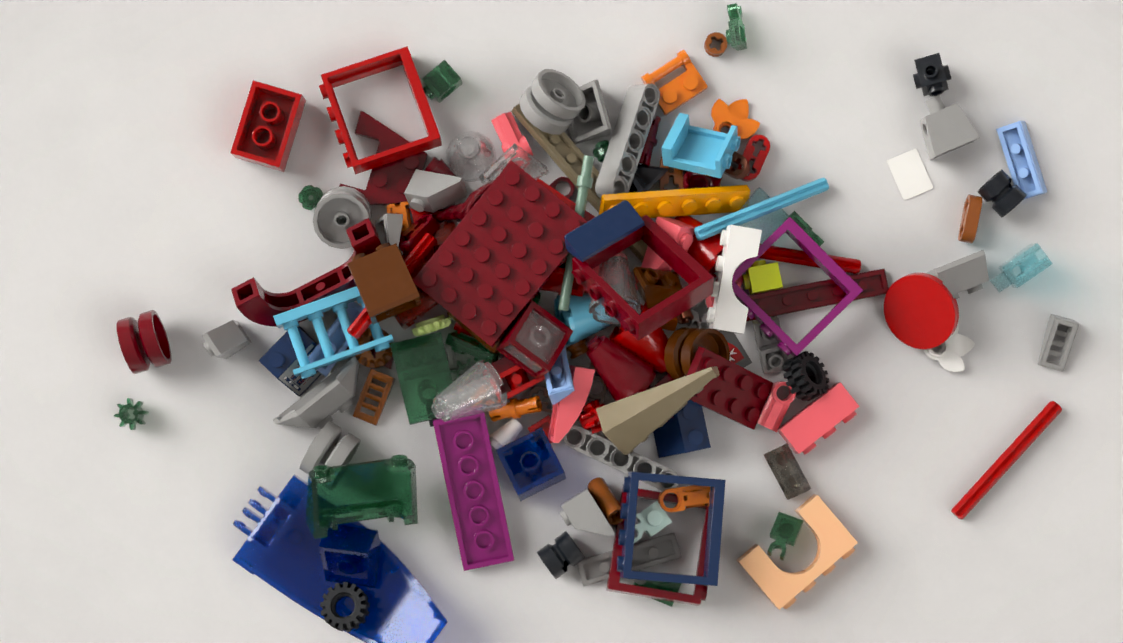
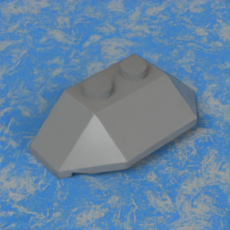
[273,356,360,429]

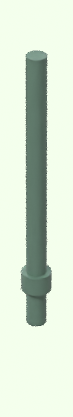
[558,155,594,311]

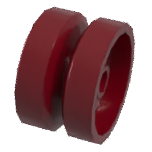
[116,310,172,374]

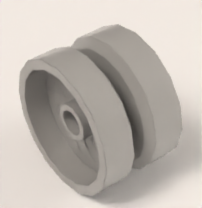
[519,69,586,135]
[313,186,372,249]
[299,421,361,488]

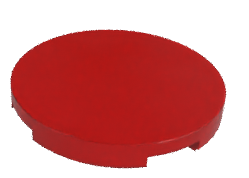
[884,273,959,349]

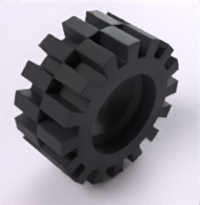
[783,351,829,402]
[320,582,370,632]

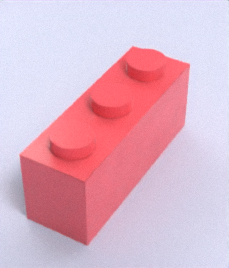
[778,382,860,455]

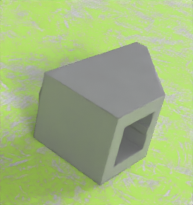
[202,320,251,359]

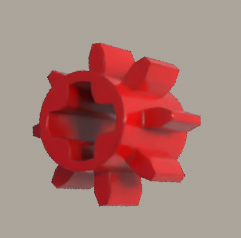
[579,400,605,434]

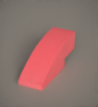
[548,365,595,443]

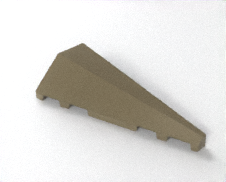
[596,366,720,455]

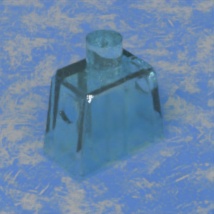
[990,243,1053,293]

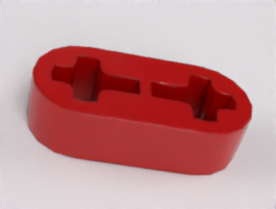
[737,135,770,182]

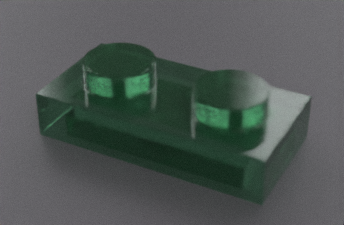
[445,331,501,365]

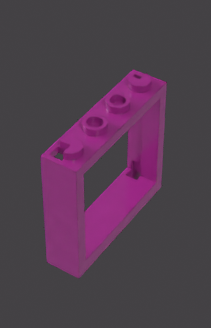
[732,217,863,357]

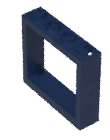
[616,472,726,586]

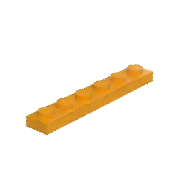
[599,185,751,218]

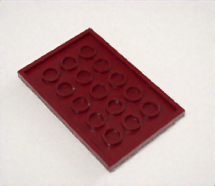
[413,160,588,348]

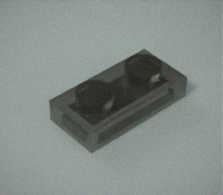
[763,443,811,500]

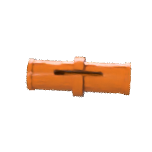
[489,395,542,422]

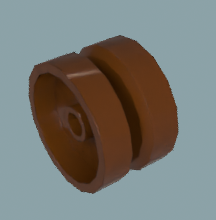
[664,327,730,380]

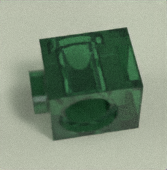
[422,60,462,103]

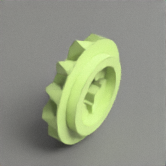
[411,315,452,336]

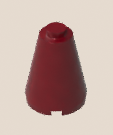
[586,336,656,401]

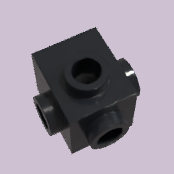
[913,53,951,96]

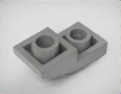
[752,316,788,375]

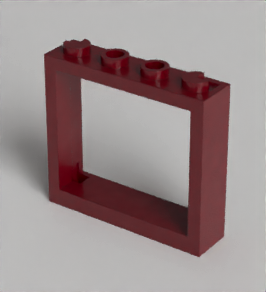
[571,214,714,341]
[606,488,709,606]

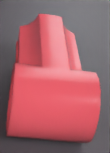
[491,112,533,163]
[756,381,796,432]

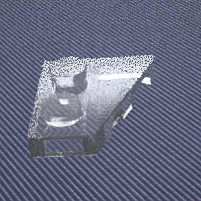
[479,143,549,185]

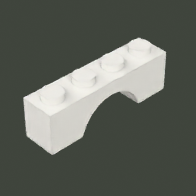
[706,225,762,334]

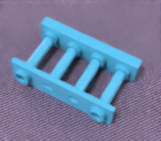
[273,286,394,379]

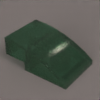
[390,332,460,425]

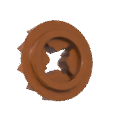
[355,327,394,368]

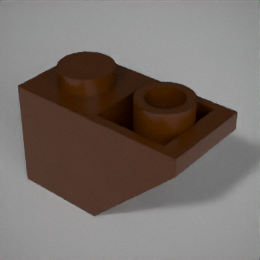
[633,267,682,309]

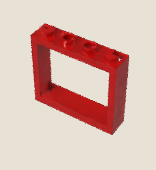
[319,46,442,175]

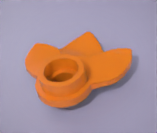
[711,99,760,139]

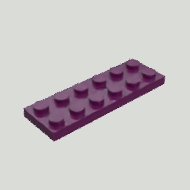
[433,409,514,571]

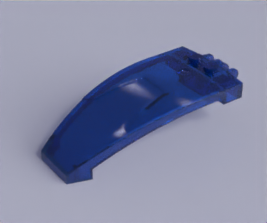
[232,474,448,643]

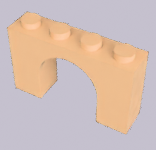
[737,494,858,610]

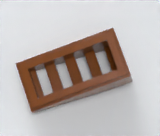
[353,369,396,426]

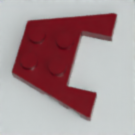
[339,111,428,205]

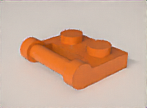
[641,50,708,116]

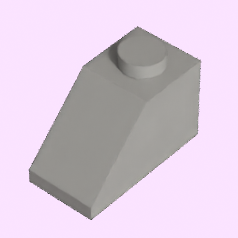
[404,169,468,213]

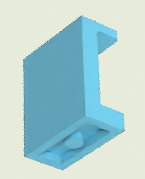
[661,113,741,178]

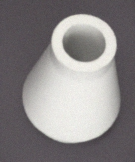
[489,418,523,456]

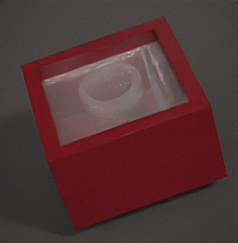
[496,301,573,379]

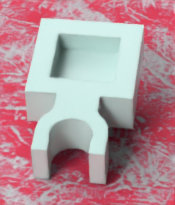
[634,501,672,543]

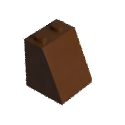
[347,242,421,325]

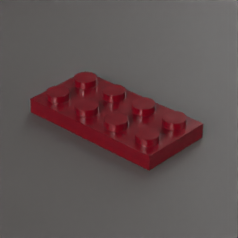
[686,347,773,430]

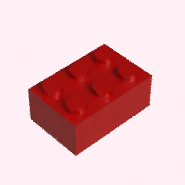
[230,80,306,172]

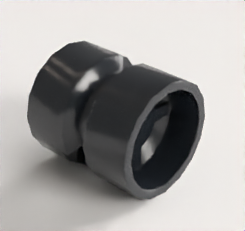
[977,169,1027,218]
[537,531,585,579]

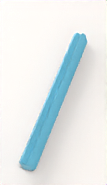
[694,178,829,241]

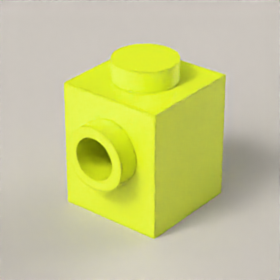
[742,260,783,295]

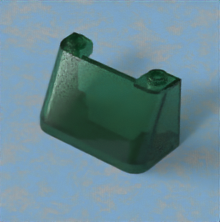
[306,455,418,539]

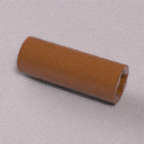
[587,477,624,525]

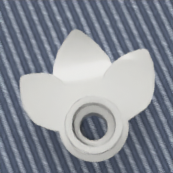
[924,324,975,372]

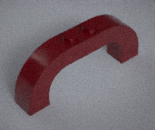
[231,218,382,327]

